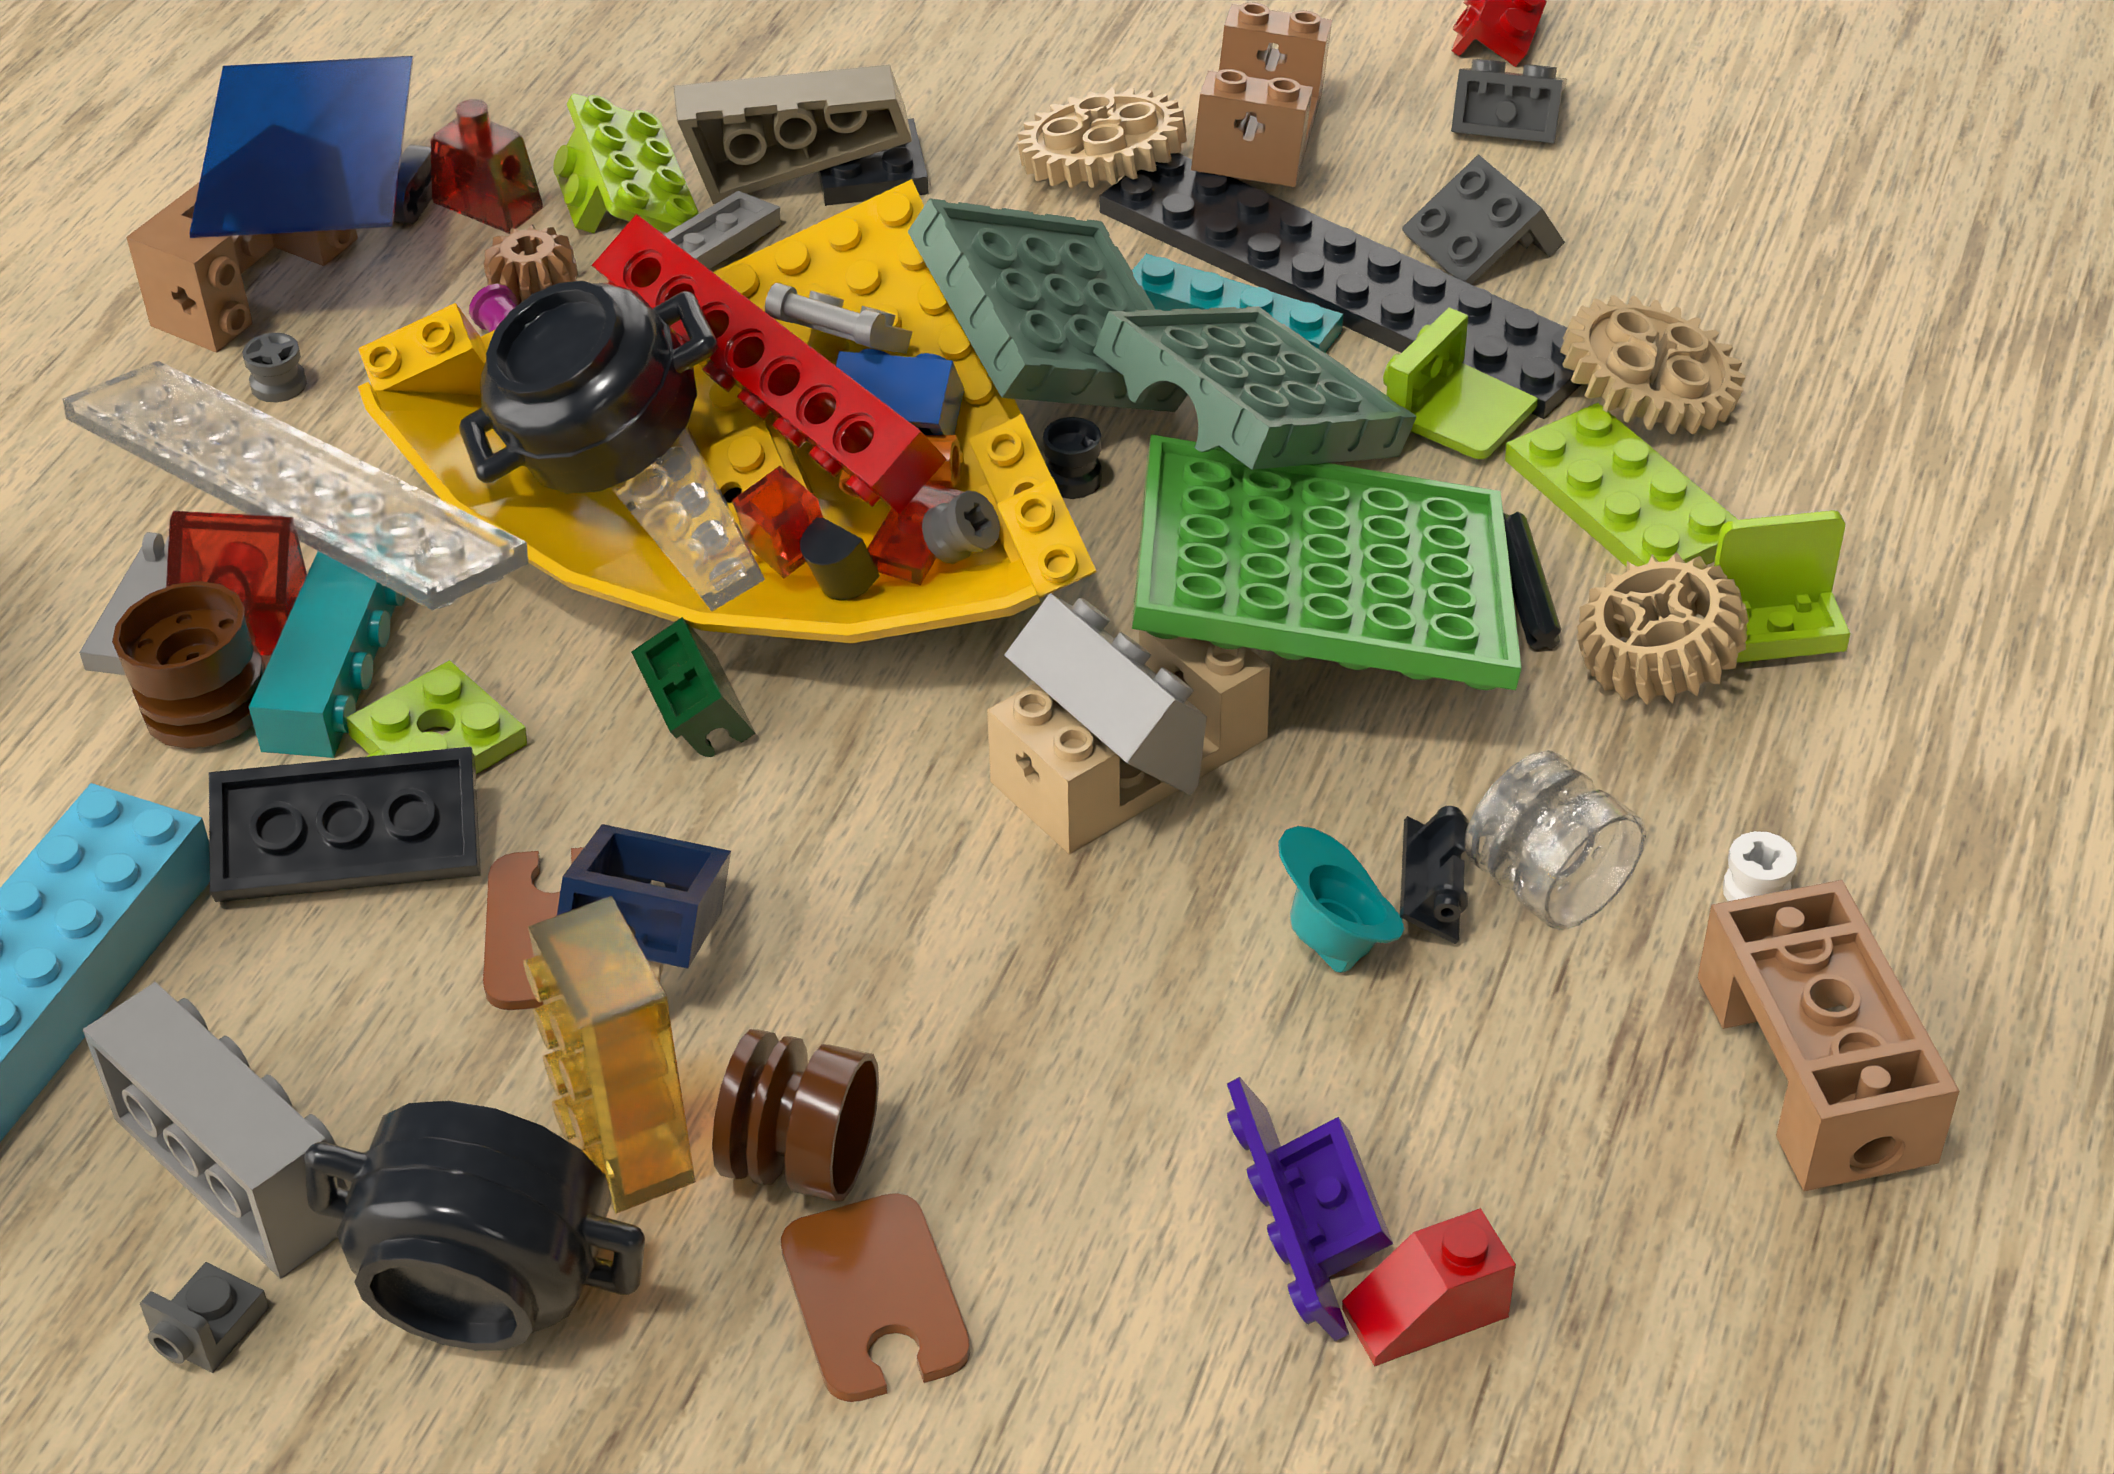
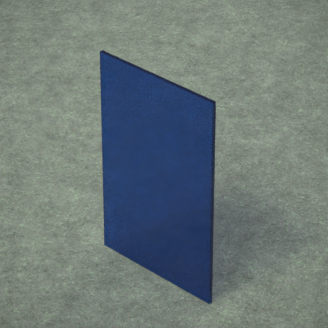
[189,56,413,238]

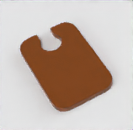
[483,847,621,1010]
[781,1193,970,1402]

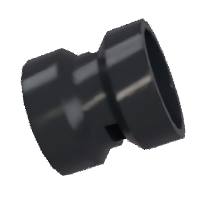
[1043,417,1102,499]

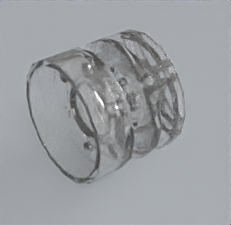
[1465,750,1647,931]

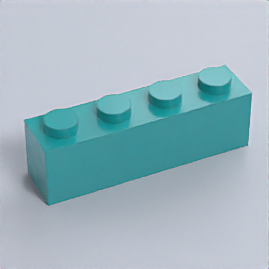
[249,539,407,758]

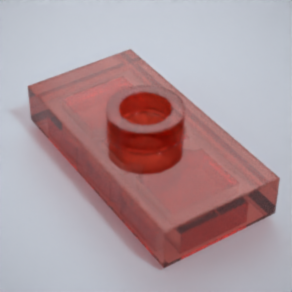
[867,481,964,585]

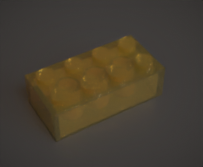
[523,896,696,1214]

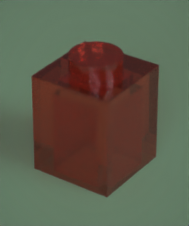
[732,466,823,579]

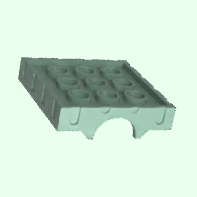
[908,198,1188,412]
[1093,306,1417,470]

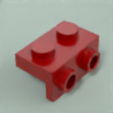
[1451,0,1547,67]

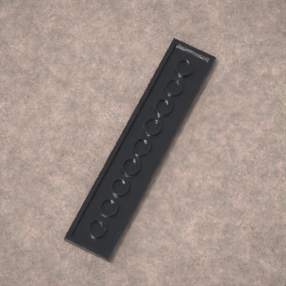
[1099,153,1582,419]

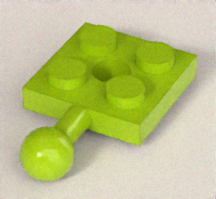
[346,660,527,774]

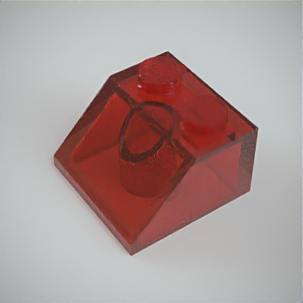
[166,511,307,656]

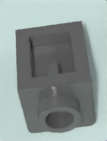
[140,1262,269,1373]

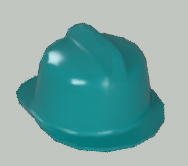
[1278,826,1405,973]

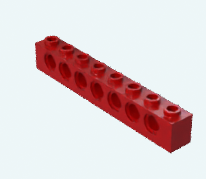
[591,214,947,514]

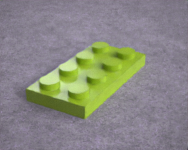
[1505,402,1738,567]

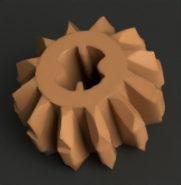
[484,224,578,305]

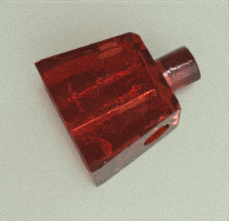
[430,99,543,234]

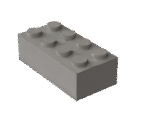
[83,982,348,1279]

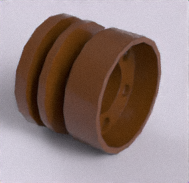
[112,581,265,749]
[712,1029,879,1202]

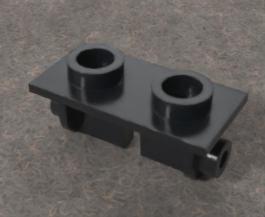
[1400,806,1470,944]

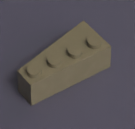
[674,65,912,204]

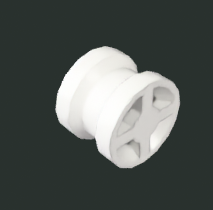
[1723,831,1797,901]

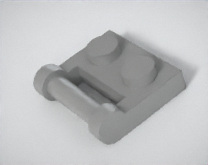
[765,283,913,354]

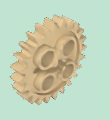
[1017,88,1187,188]
[1560,295,1745,434]

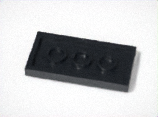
[209,747,481,902]

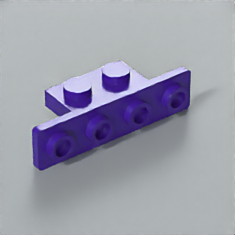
[1227,1077,1393,1341]

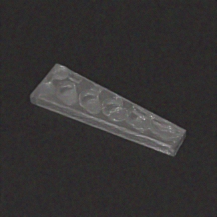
[610,425,765,611]

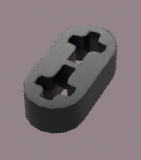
[379,144,444,224]

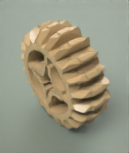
[1577,552,1749,705]

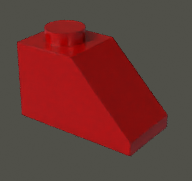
[1342,1208,1516,1367]

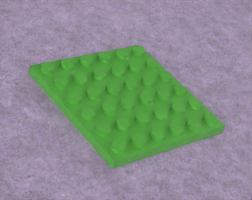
[1132,434,1522,690]

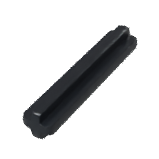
[1503,512,1561,650]

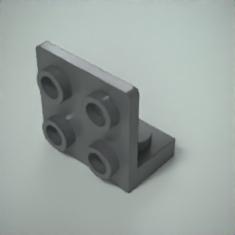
[1451,59,1567,143]
[1402,154,1565,285]

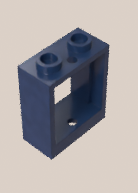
[553,824,731,969]

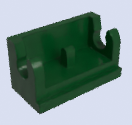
[631,617,756,757]

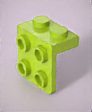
[1383,308,1538,459]
[1714,510,1850,663]

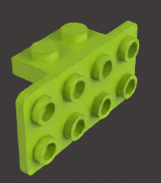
[553,93,699,233]

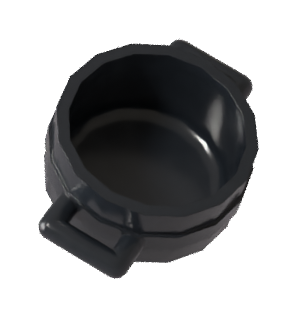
[459,281,718,494]
[305,1100,645,1351]

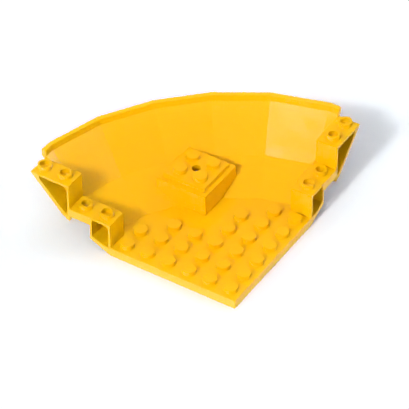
[358,179,1097,643]

